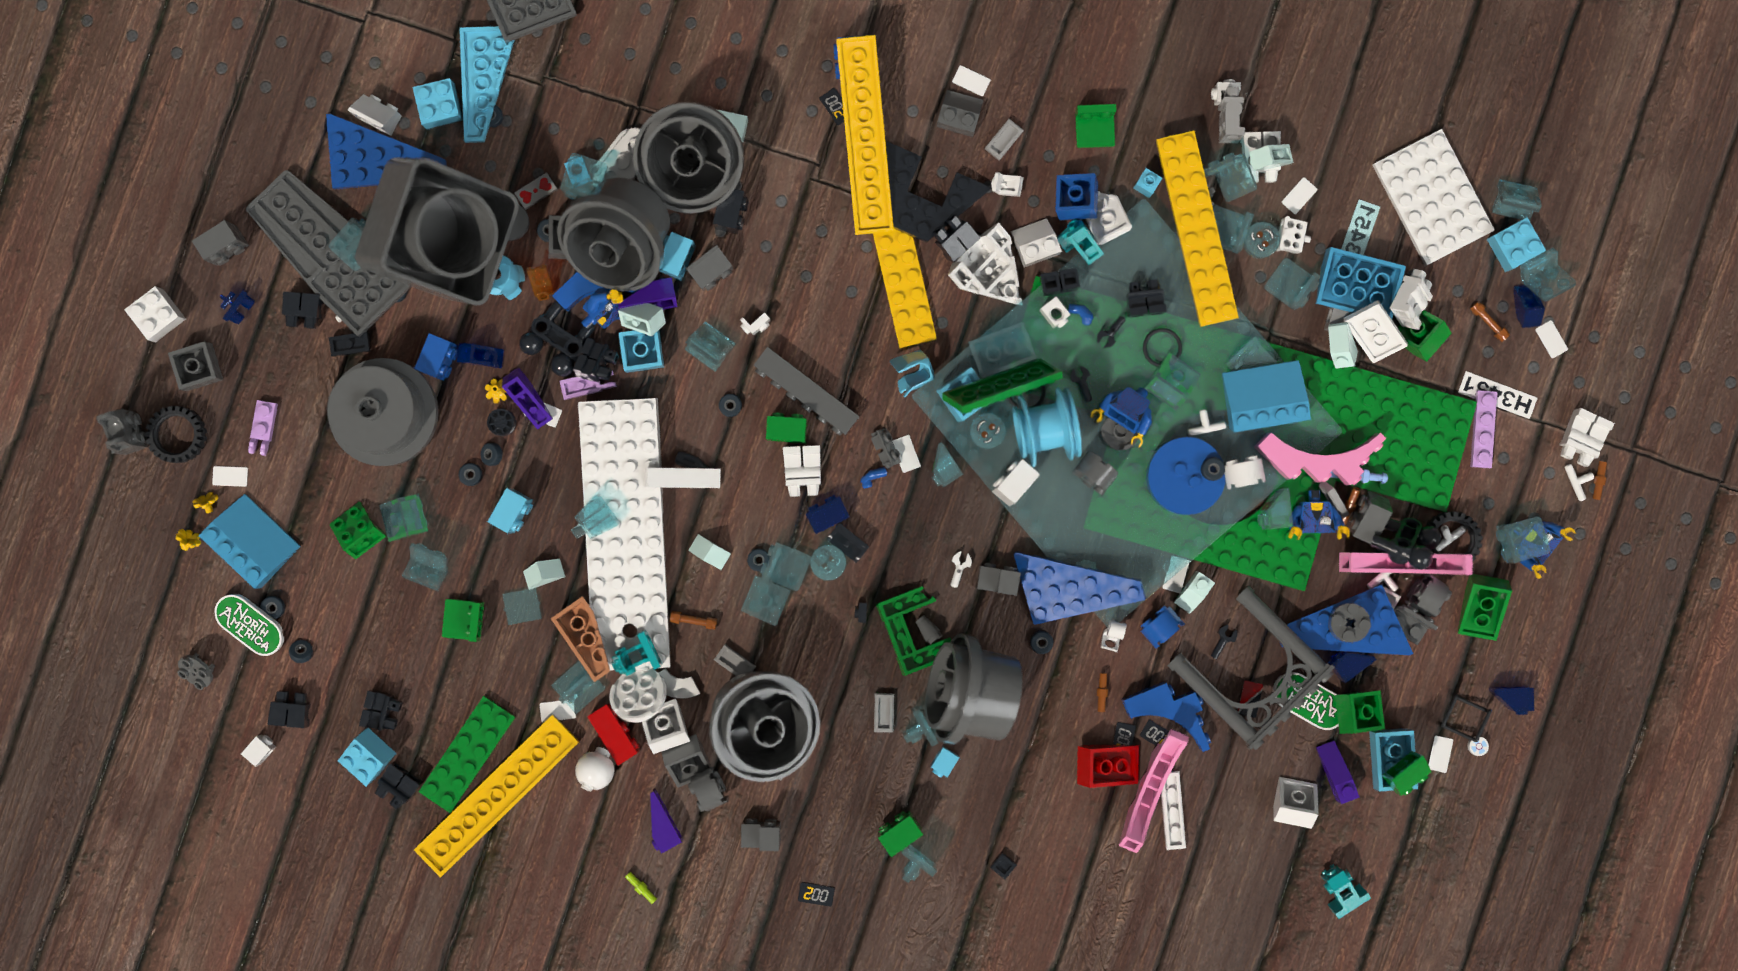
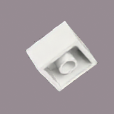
[124,286,186,342]
[992,459,1040,507]
[642,699,690,754]

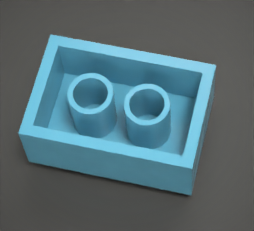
[1369,728,1418,791]

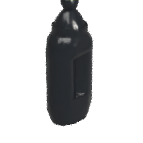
[675,451,711,469]

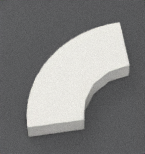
[658,669,700,698]

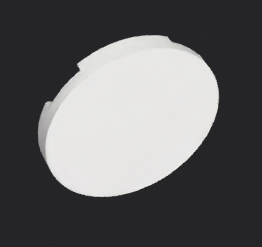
[609,667,667,722]

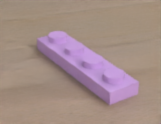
[1470,391,1497,468]

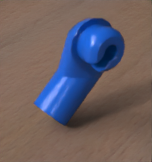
[1068,303,1094,325]
[860,467,887,489]

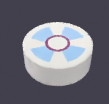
[1467,736,1489,756]

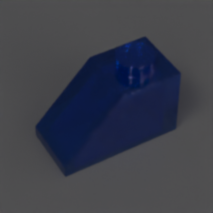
[1513,284,1545,328]
[457,343,504,368]
[1328,651,1376,683]
[1489,686,1535,715]

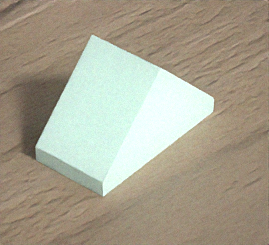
[688,534,731,570]
[523,559,566,590]

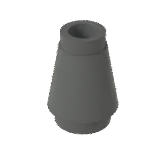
[916,615,943,645]

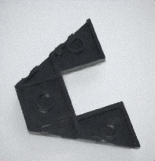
[885,141,991,243]

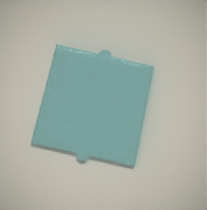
[503,588,542,625]

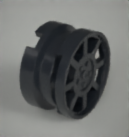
[487,409,516,436]

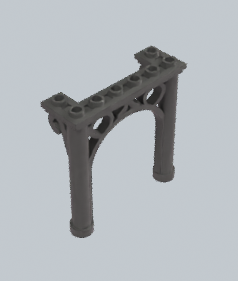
[1168,586,1335,750]

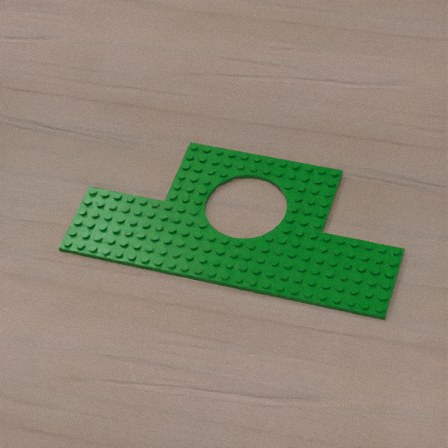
[1009,276,1477,591]

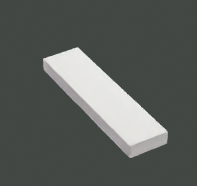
[645,468,720,488]
[1161,771,1186,850]

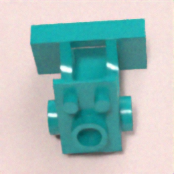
[1057,220,1104,265]
[611,629,663,676]
[1320,864,1371,919]

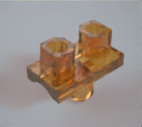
[527,264,554,301]

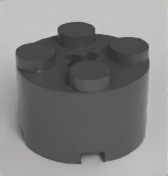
[1071,451,1119,496]
[1405,573,1452,617]
[1328,603,1371,642]
[688,766,729,812]

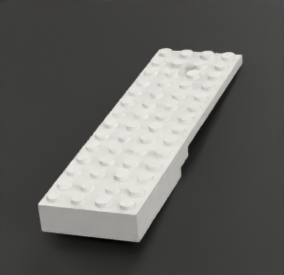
[578,398,671,670]

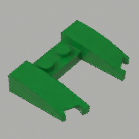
[876,586,951,676]

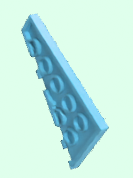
[460,26,515,143]

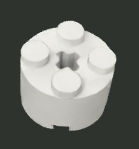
[1224,456,1266,489]

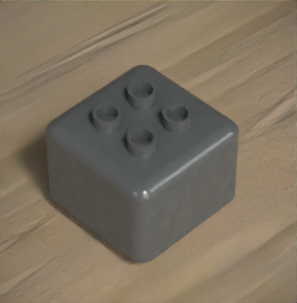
[355,157,519,305]

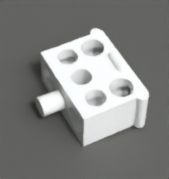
[1276,216,1311,254]

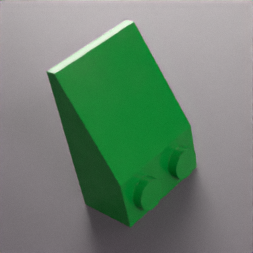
[1458,574,1512,641]

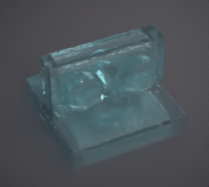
[1492,179,1542,221]
[684,321,736,372]
[551,661,606,714]
[903,706,939,747]
[901,845,937,883]

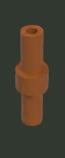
[1593,461,1607,500]
[1342,487,1361,525]
[1096,673,1108,712]

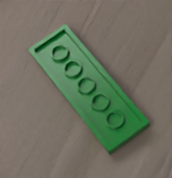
[942,358,1063,413]
[419,695,516,813]

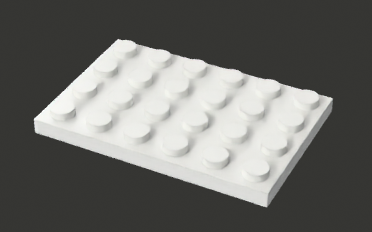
[1372,129,1494,266]

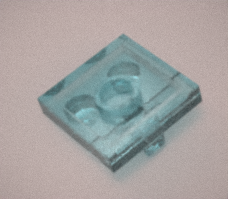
[741,575,791,626]

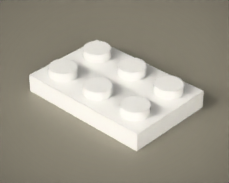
[1344,300,1408,363]

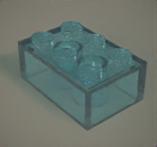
[968,322,1037,379]

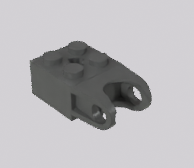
[96,409,148,455]

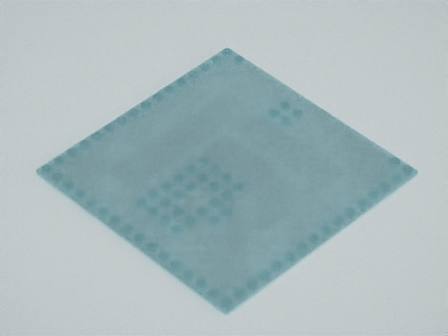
[912,199,1342,628]

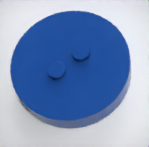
[1146,437,1226,515]

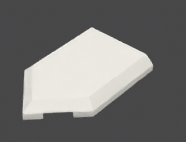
[1086,191,1132,245]

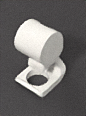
[1100,620,1127,652]

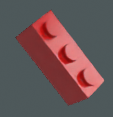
[587,703,640,765]

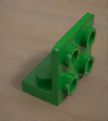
[1075,104,1116,148]
[330,502,386,560]
[442,599,484,642]

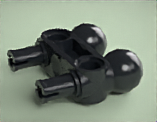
[519,301,595,377]
[1370,518,1441,570]

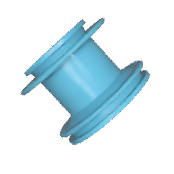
[1012,387,1082,468]

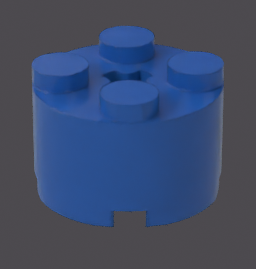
[1140,606,1185,649]

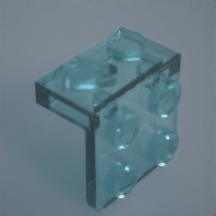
[560,153,608,199]
[1204,153,1257,202]
[329,218,366,271]
[1520,248,1576,301]
[1264,258,1321,310]
[1496,516,1550,563]
[760,542,811,591]
[402,543,448,591]

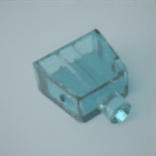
[571,494,621,539]

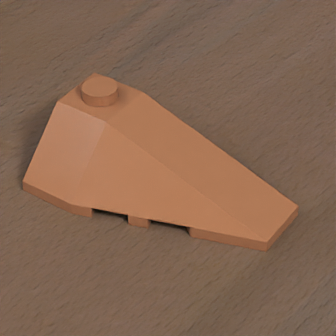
[551,596,611,682]

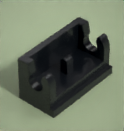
[827,523,869,563]

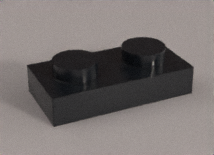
[329,332,371,357]
[854,602,867,623]

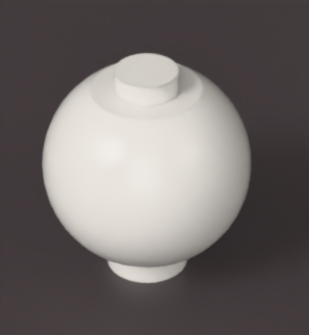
[575,747,614,792]

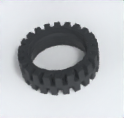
[145,406,207,463]
[1426,511,1483,561]

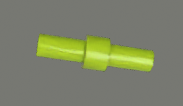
[625,872,657,904]

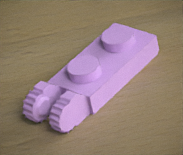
[560,371,616,400]
[248,400,278,456]

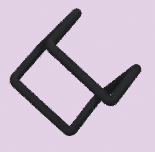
[1441,694,1492,742]

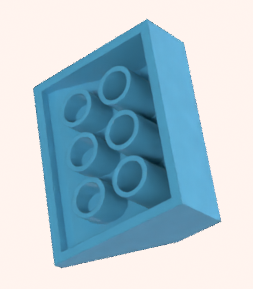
[1316,247,1406,319]
[1222,360,1311,432]
[199,494,301,589]

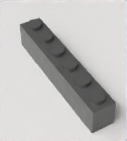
[754,347,859,436]

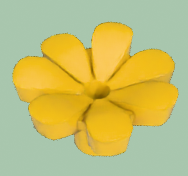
[485,379,508,404]
[192,492,218,513]
[176,529,201,551]

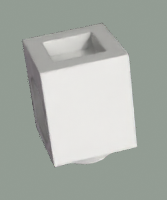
[1039,297,1070,329]
[241,735,276,767]

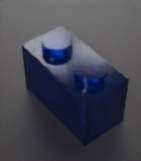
[806,495,850,534]

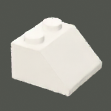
[348,94,402,136]
[1011,218,1062,267]
[1273,777,1318,829]

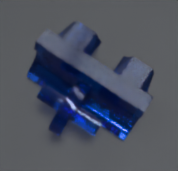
[220,289,255,325]

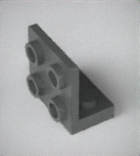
[1394,604,1438,645]

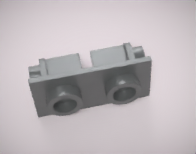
[871,428,901,469]

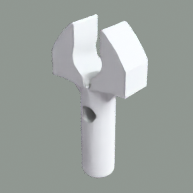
[951,551,972,588]

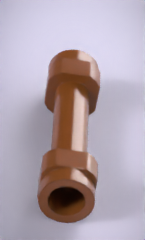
[1470,301,1510,342]
[670,611,717,630]

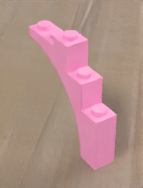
[1254,433,1386,485]
[1339,553,1473,575]
[1119,729,1189,853]

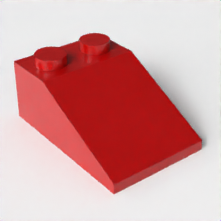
[1077,745,1139,788]

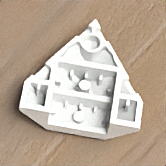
[948,223,1023,306]

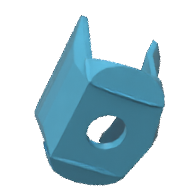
[490,255,525,300]
[890,350,935,397]

